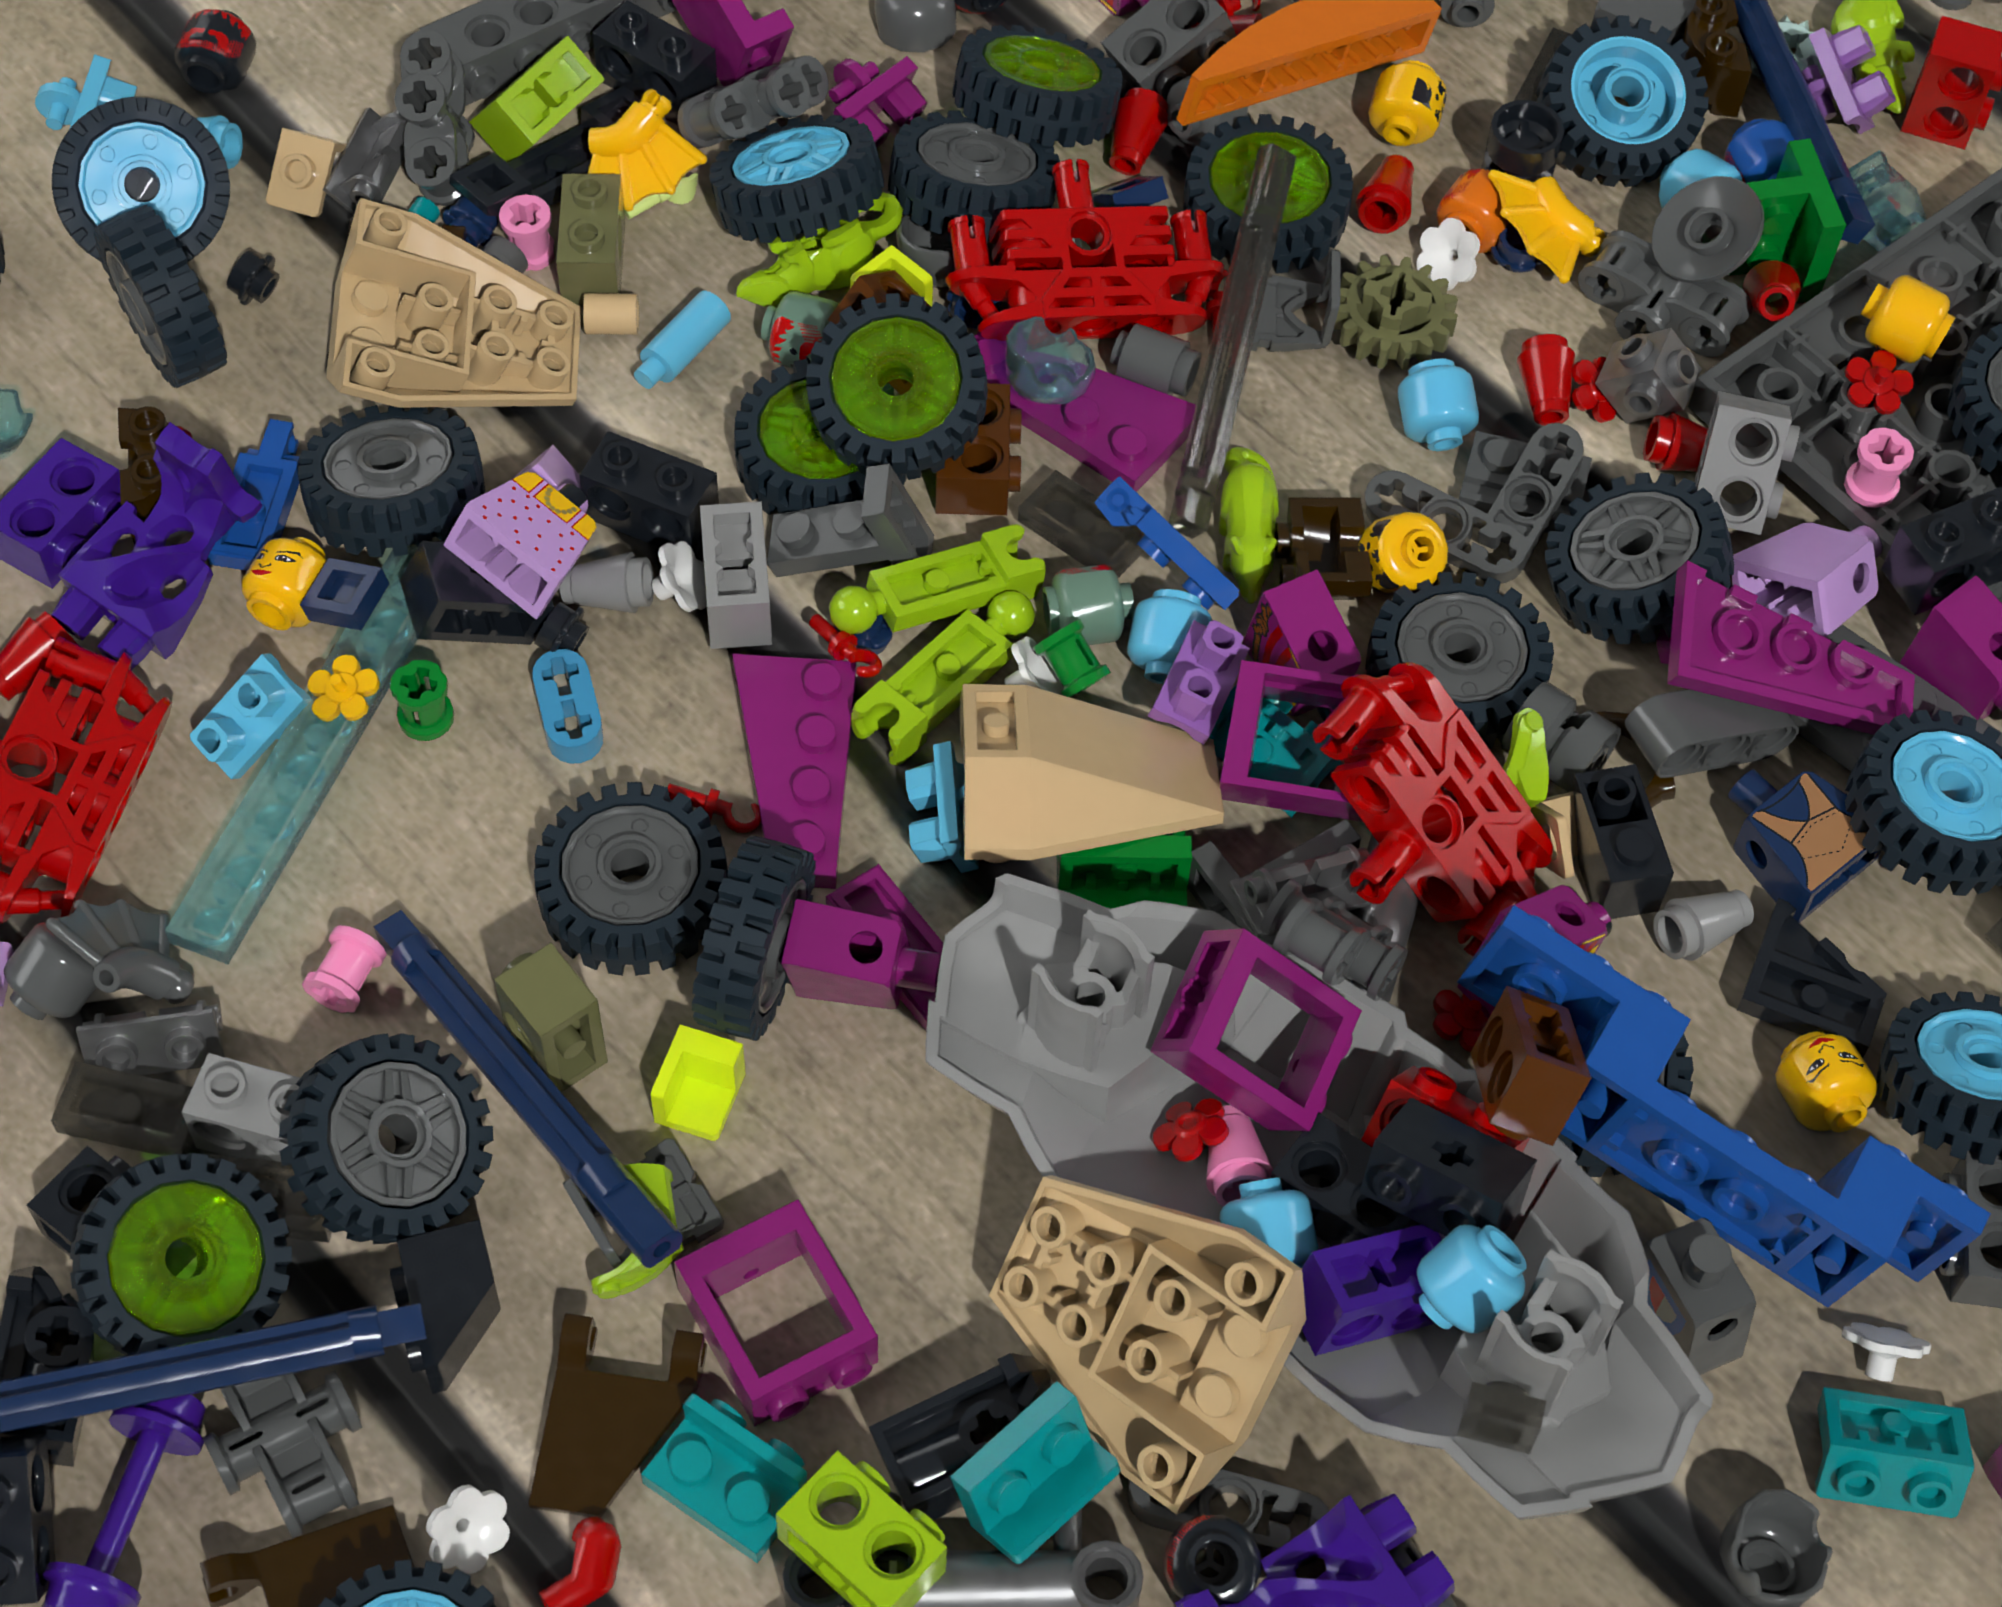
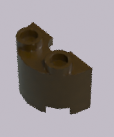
[1682,0,1752,118]
[118,406,168,545]
[1274,497,1373,600]

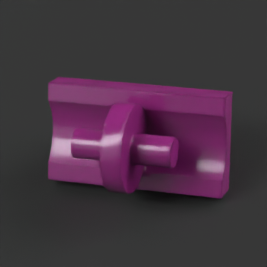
[828,56,928,149]

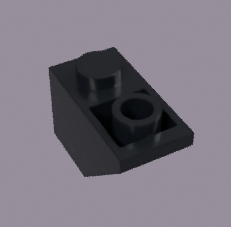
[1572,764,1674,919]
[389,1220,501,1394]

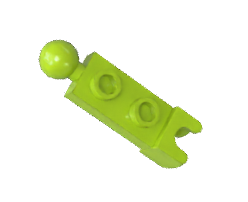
[829,524,1046,634]
[851,591,1035,766]

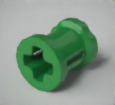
[1032,619,1111,698]
[390,660,454,741]

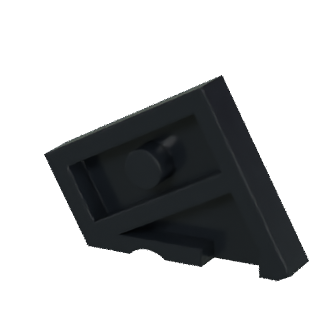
[1737,898,1887,1058]

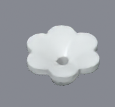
[1417,218,1480,291]
[652,541,707,612]
[1004,636,1063,695]
[1842,1322,1931,1381]
[426,1485,510,1574]

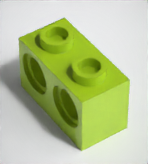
[469,35,605,162]
[776,1450,947,1607]

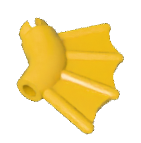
[587,89,707,212]
[1488,170,1605,284]

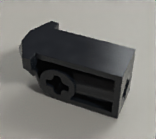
[0,1266,94,1467]
[869,1353,1052,1520]

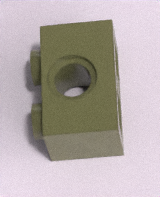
[556,174,625,308]
[494,943,608,1092]

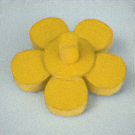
[307,655,380,722]

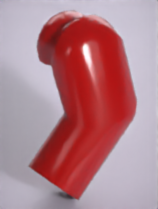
[538,1517,622,1607]

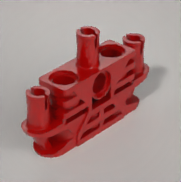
[945,159,1225,341]
[0,636,172,923]
[1313,662,1553,957]

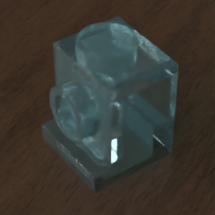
[1849,150,1927,251]

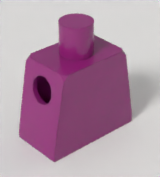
[1899,575,2002,720]
[781,899,942,1009]

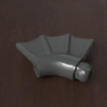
[46,899,194,1004]

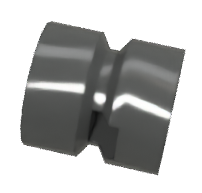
[1501,681,1621,792]

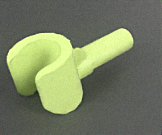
[624,173,698,220]

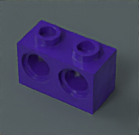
[0,438,121,589]
[1301,1224,1442,1356]

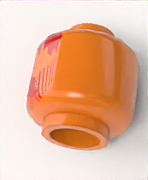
[1437,169,1509,253]

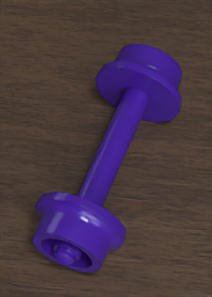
[42,1395,206,1607]

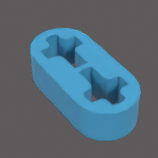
[533,649,603,764]

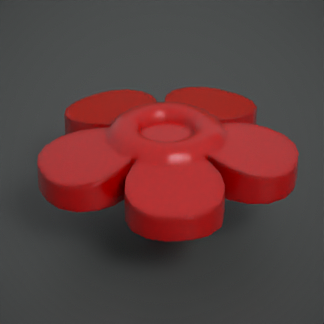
[1845,350,1914,415]
[1571,356,1616,423]
[1432,989,1488,1052]
[1152,1098,1229,1162]

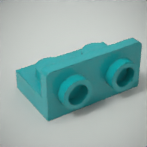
[1209,684,1344,818]
[950,1381,1121,1564]
[1815,1387,1975,1518]
[641,1393,808,1564]

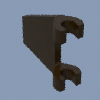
[528,1313,708,1518]
[200,1504,414,1607]

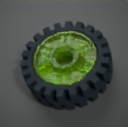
[952,25,1123,147]
[1183,114,1353,274]
[806,293,988,480]
[734,359,911,515]
[70,1153,292,1356]

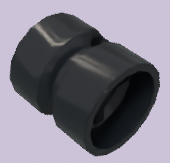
[1481,100,1565,182]

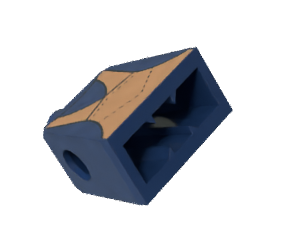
[1728,769,1882,923]

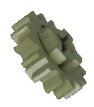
[1334,255,1458,370]

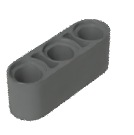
[1625,689,1799,778]

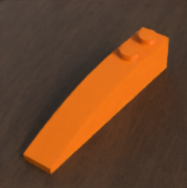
[1176,0,1442,126]

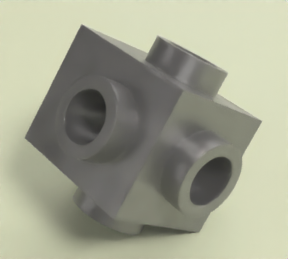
[1595,328,1702,424]

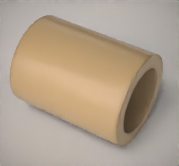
[583,293,639,335]

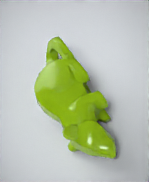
[1831,0,1915,114]
[736,192,903,307]
[1218,447,1279,604]

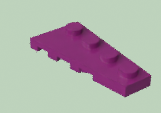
[952,332,1205,492]
[1667,560,1915,735]
[732,654,857,889]

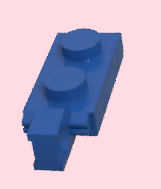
[207,419,300,571]
[1095,476,1240,610]

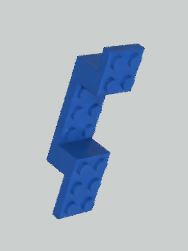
[1457,905,1991,1308]

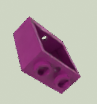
[1220,660,1363,822]
[1150,928,1362,1132]
[674,1199,878,1427]

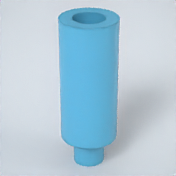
[634,290,731,389]

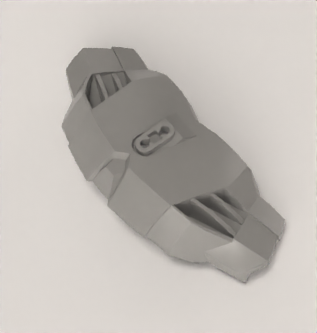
[925,873,1714,1520]

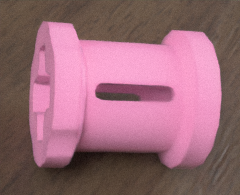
[499,194,555,271]
[1844,428,1914,508]
[302,925,387,1013]

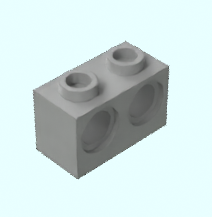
[1694,391,1800,535]
[700,501,772,649]
[181,1053,300,1175]

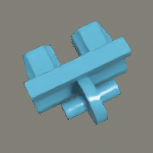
[35,54,137,130]
[189,653,312,779]
[905,741,979,873]

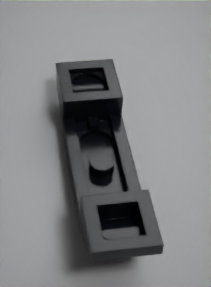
[450,85,641,217]

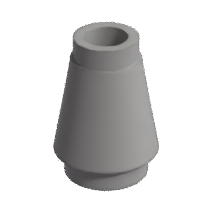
[559,552,654,613]
[1653,889,1754,961]

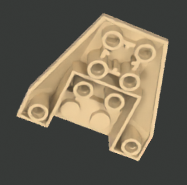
[326,198,581,408]
[960,684,1224,863]
[989,1175,1306,1515]

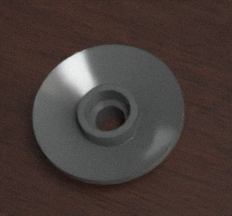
[1652,176,1764,283]

